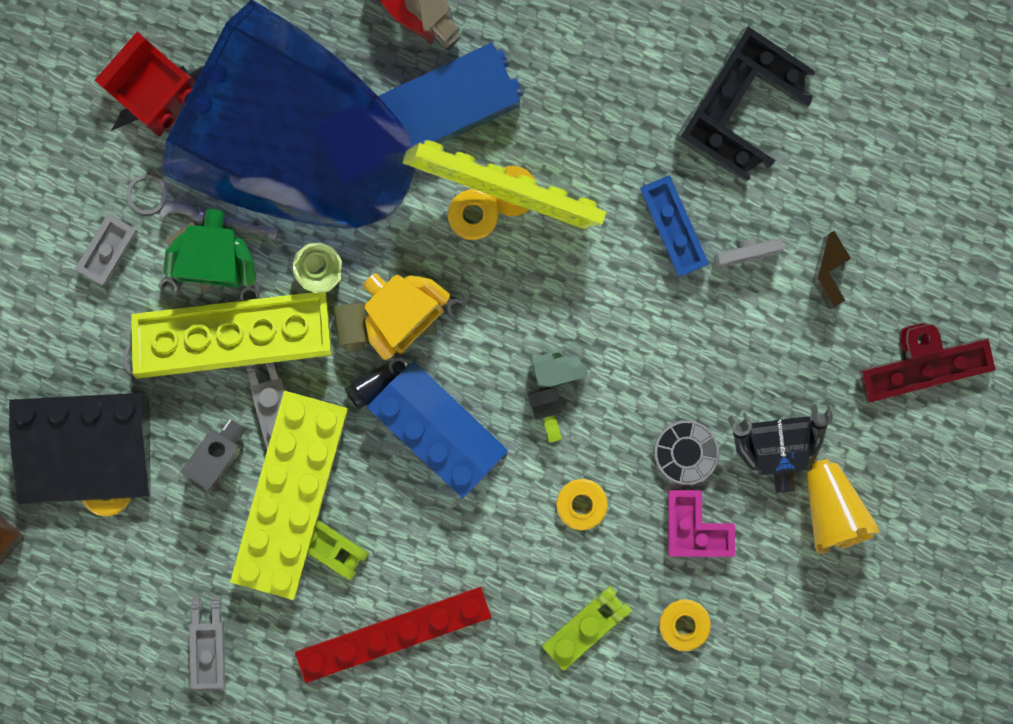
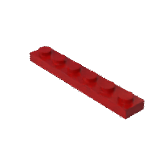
[295,586,492,683]

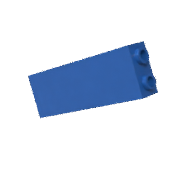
[315,42,523,189]

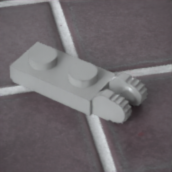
[246,362,286,449]
[189,596,226,691]

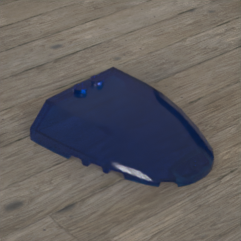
[162,0,415,229]

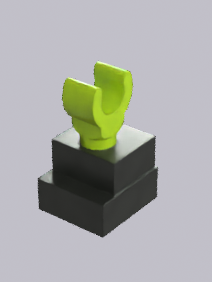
[527,387,562,443]

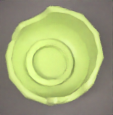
[293,242,342,293]

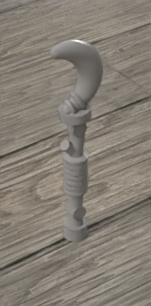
[160,202,278,241]

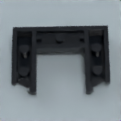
[675,26,815,181]

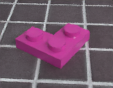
[668,490,735,557]

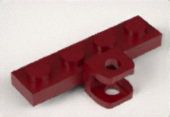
[859,323,996,403]

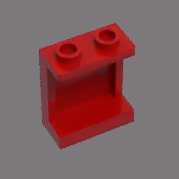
[94,32,202,137]

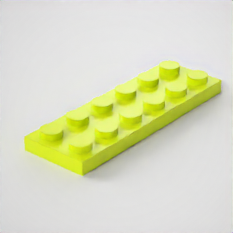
[403,140,607,229]
[131,292,332,379]
[230,391,349,600]

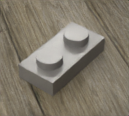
[75,214,139,287]

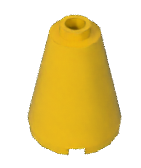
[807,459,880,554]

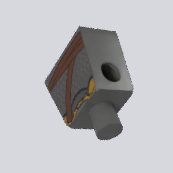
[180,419,246,497]

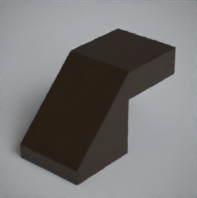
[812,231,851,309]

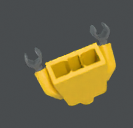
[363,274,465,376]

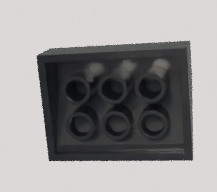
[9,393,151,504]

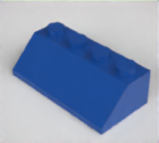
[367,361,508,499]

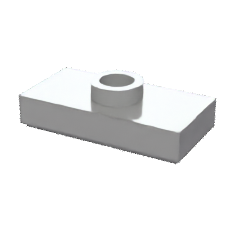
[714,238,784,269]

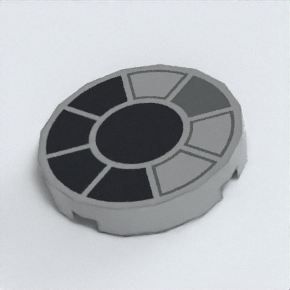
[654,420,719,485]

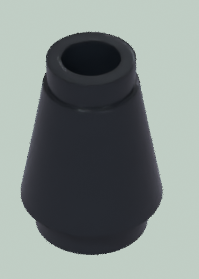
[344,365,394,410]

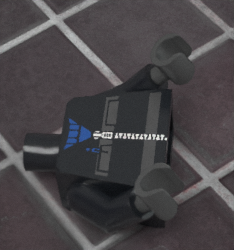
[728,404,833,493]

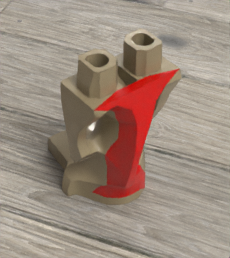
[380,0,461,51]

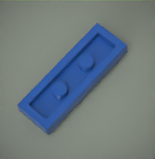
[639,175,709,278]

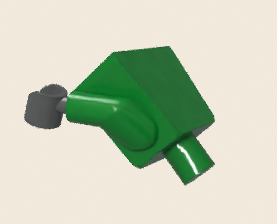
[158,209,261,301]

